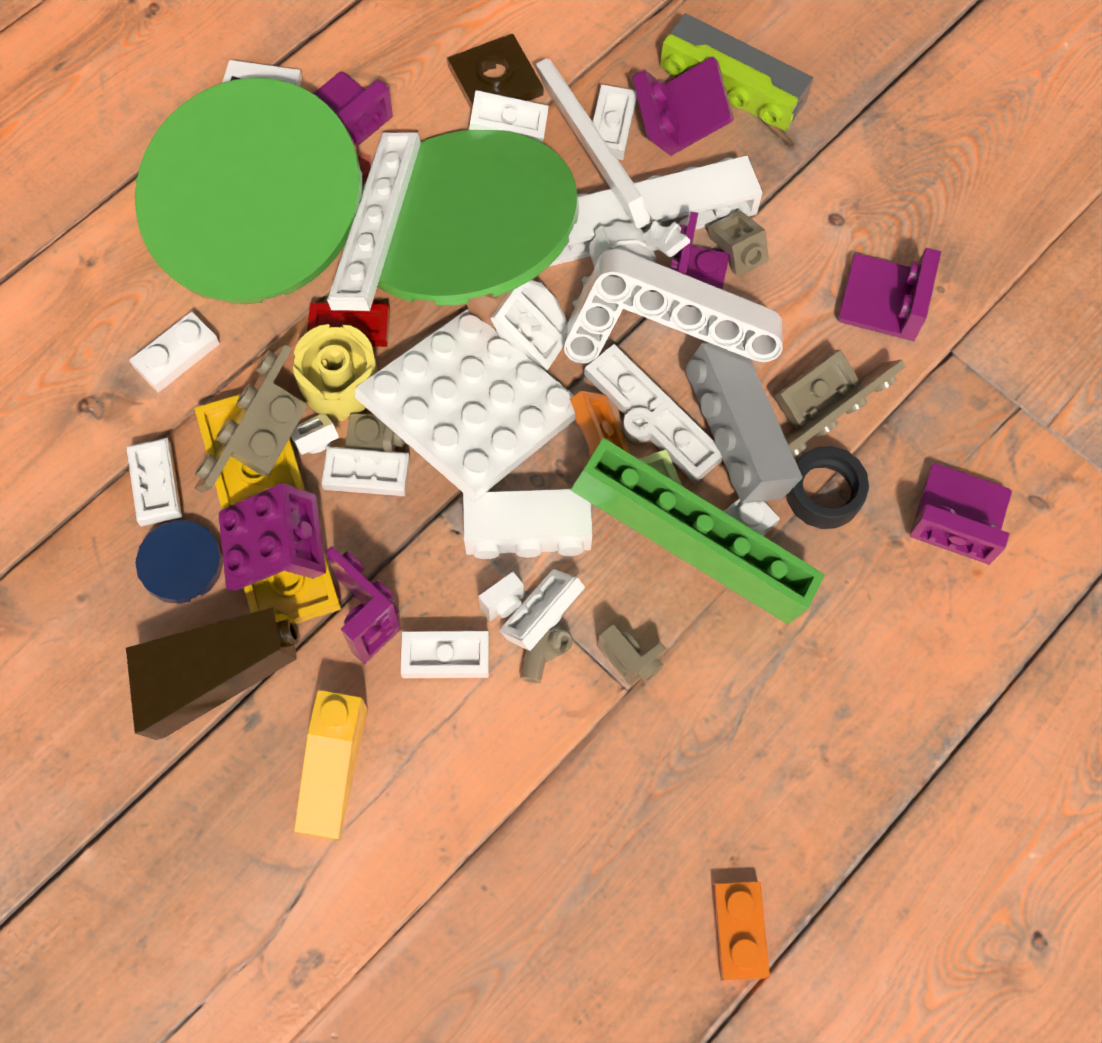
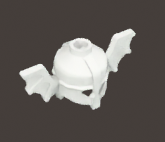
[572,221,690,308]

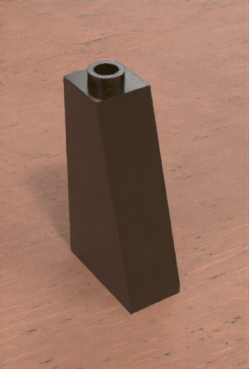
[126,607,299,740]

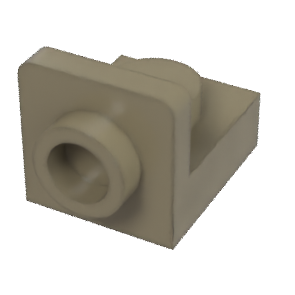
[708,210,769,276]
[345,413,404,452]
[597,624,667,685]

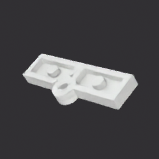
[584,344,723,484]

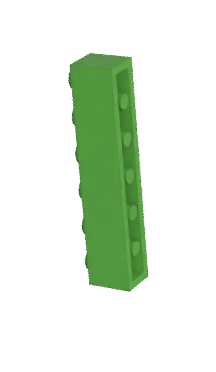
[570,438,825,624]

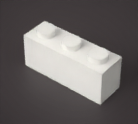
[463,489,592,559]

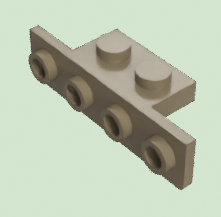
[195,344,308,493]
[774,350,906,457]

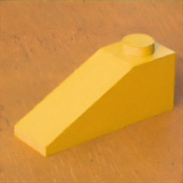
[294,690,368,840]

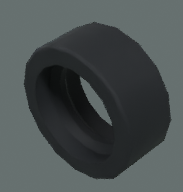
[786,446,869,529]

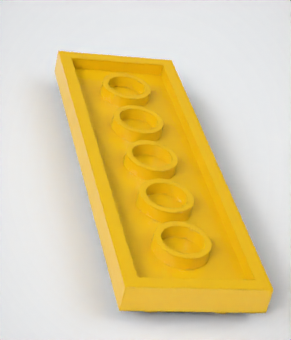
[194,394,341,624]

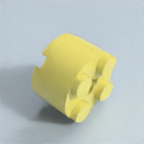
[293,324,378,421]

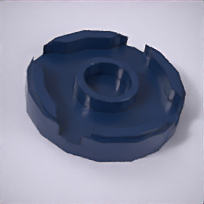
[135,520,223,604]

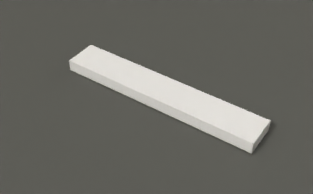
[536,58,650,229]
[327,133,421,311]

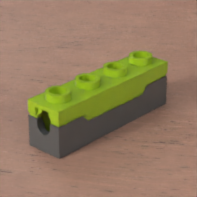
[660,13,814,132]

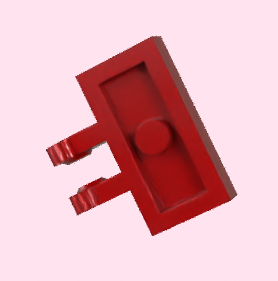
[307,303,390,347]

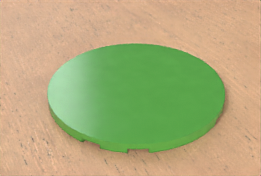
[135,78,362,304]
[358,130,579,305]

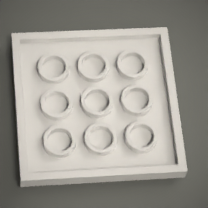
[355,309,576,502]

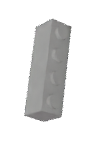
[685,342,803,504]

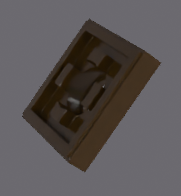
[447,34,544,110]

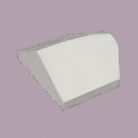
[491,280,569,371]

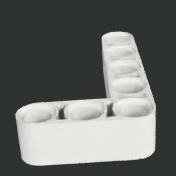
[564,249,783,364]

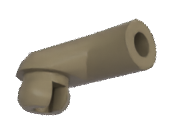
[520,628,573,684]

